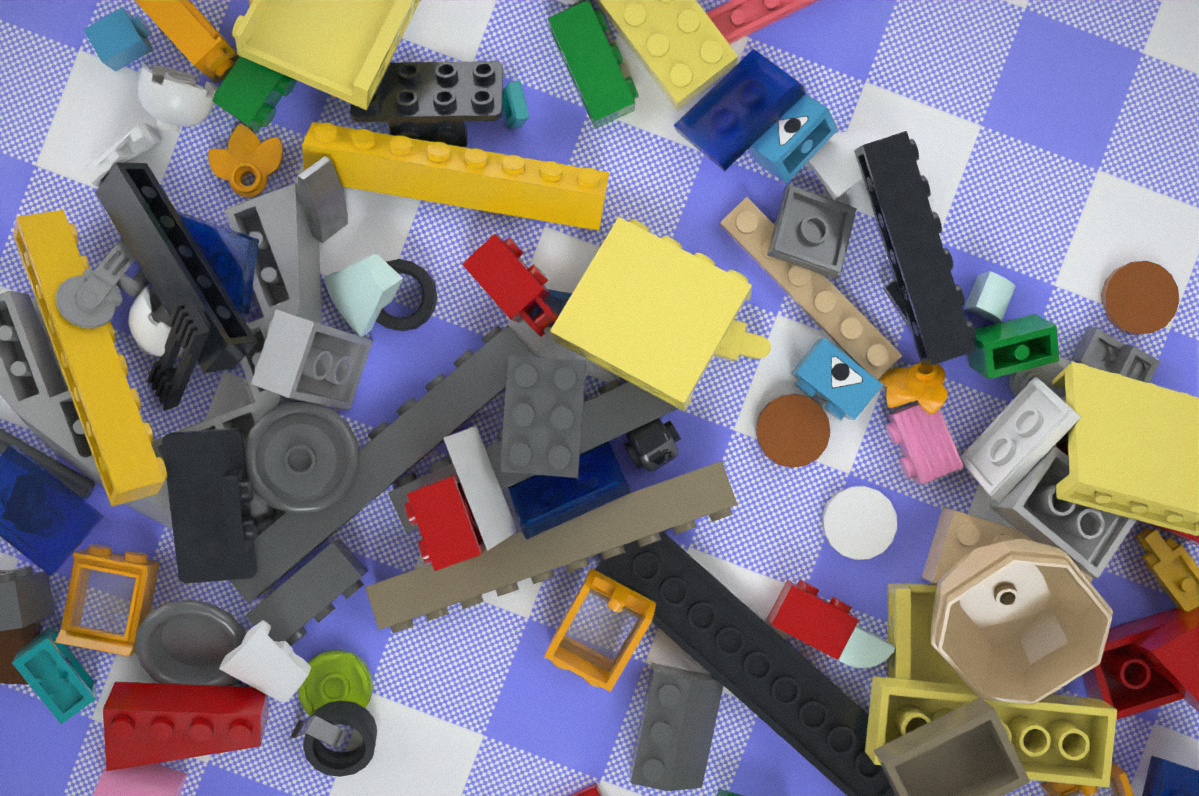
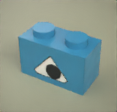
[745,89,838,184]
[791,338,883,421]

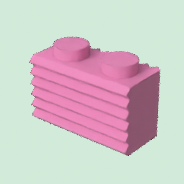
[885,402,964,484]

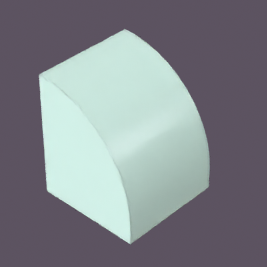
[964,271,1016,323]
[838,625,896,668]

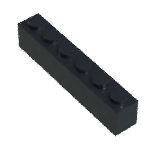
[854,131,976,365]
[95,163,257,373]

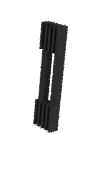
[147,298,210,411]

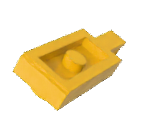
[1135,527,1199,611]

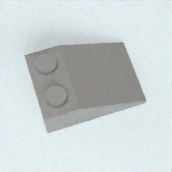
[251,309,373,410]
[989,445,1136,579]

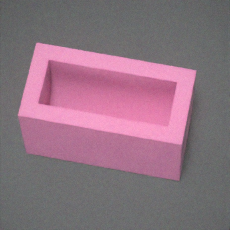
[93,763,188,796]

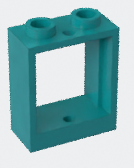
[12,626,96,725]

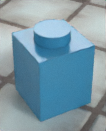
[83,7,154,72]

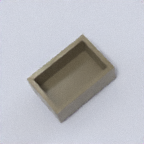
[874,697,1030,796]

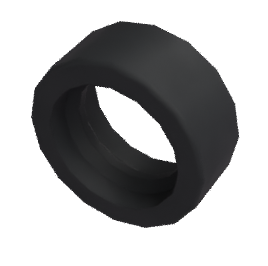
[376,259,438,331]
[303,700,378,777]

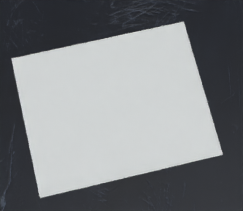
[443,426,517,551]

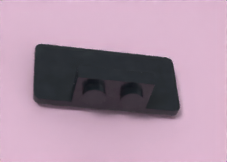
[350,61,504,147]
[162,428,257,583]

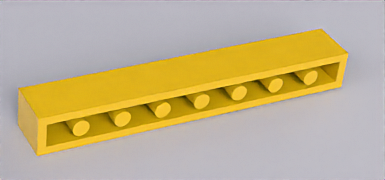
[302,121,609,231]
[13,210,167,507]

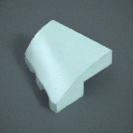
[324,253,403,337]

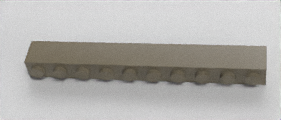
[365,461,738,633]

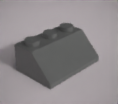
[630,663,723,791]

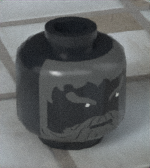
[623,418,681,471]

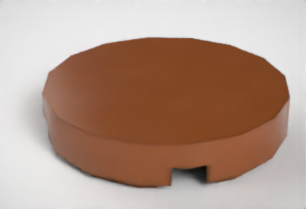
[1101,261,1179,335]
[755,394,831,468]

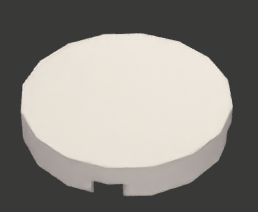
[822,485,897,560]

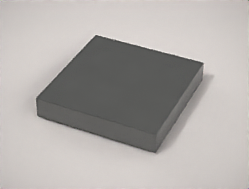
[767,184,857,279]

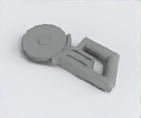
[55,238,149,329]

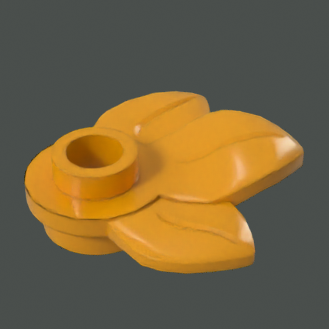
[208,124,283,198]
[878,362,948,415]

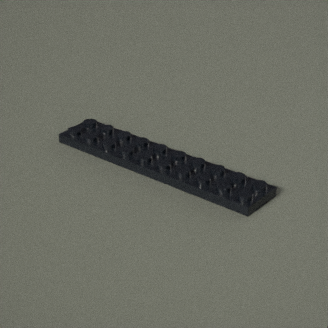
[594,531,895,796]

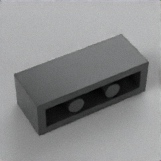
[246,538,368,646]

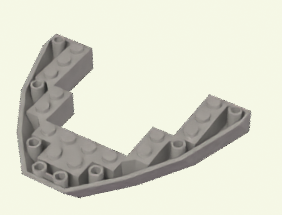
[0,183,322,530]

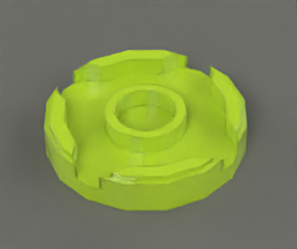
[298,649,374,725]

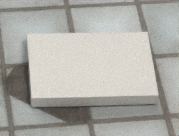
[960,376,1081,503]

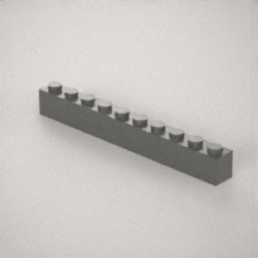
[229,325,535,603]

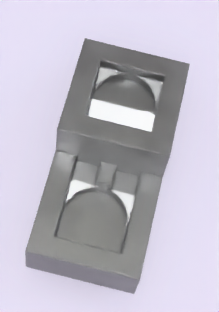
[298,156,348,244]
[1072,326,1160,383]

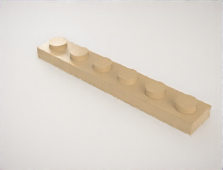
[719,197,903,380]

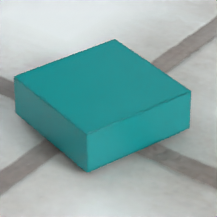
[502,81,529,130]

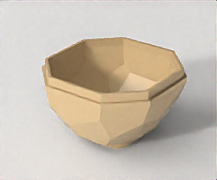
[931,538,1113,704]

